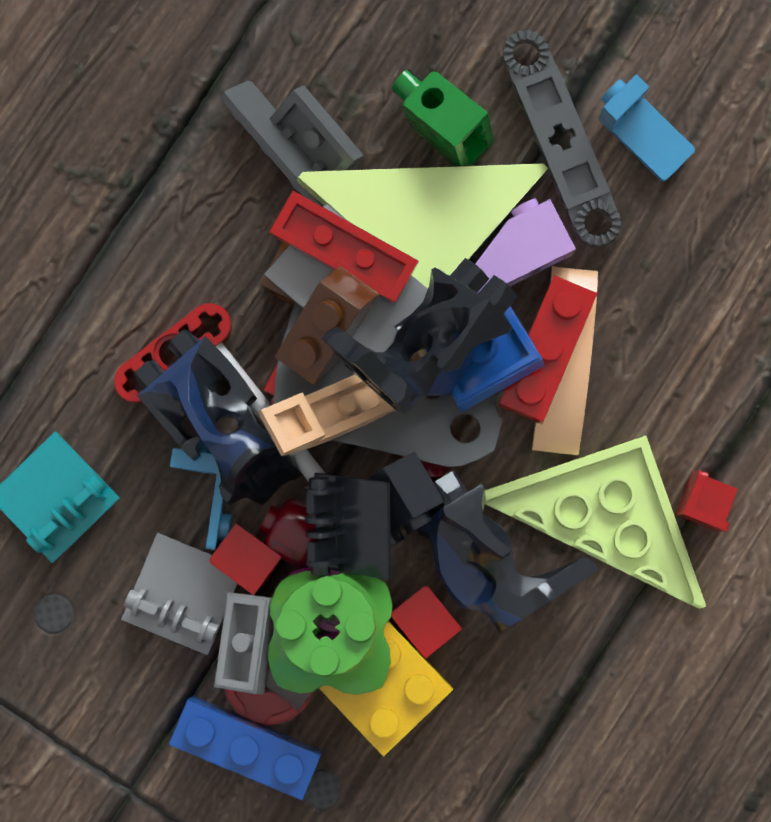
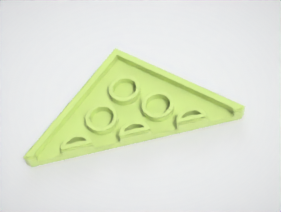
[297,164,548,289]
[485,436,706,609]

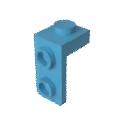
[598,74,695,182]
[170,445,232,550]

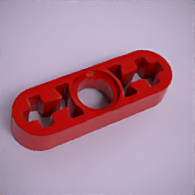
[114,303,232,403]

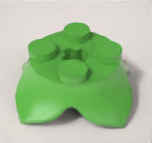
[268,571,392,695]

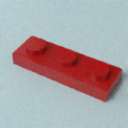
[269,191,419,305]
[499,275,598,425]

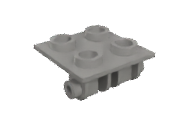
[121,533,237,655]

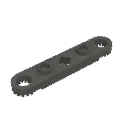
[502,29,621,248]

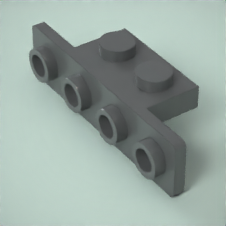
[220,80,364,207]

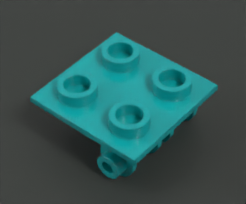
[0,431,120,563]

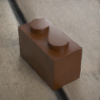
[275,266,379,385]

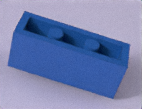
[169,696,323,800]

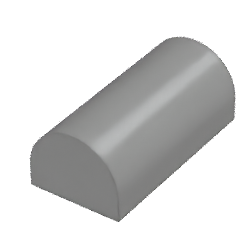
[214,592,274,694]

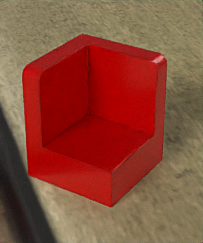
[675,470,738,533]
[209,523,282,595]
[391,586,462,659]

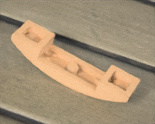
[532,266,598,456]
[258,349,427,456]

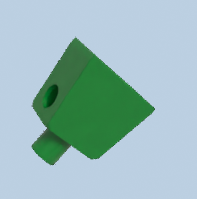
[392,69,495,167]

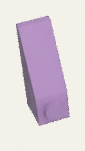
[476,199,576,293]

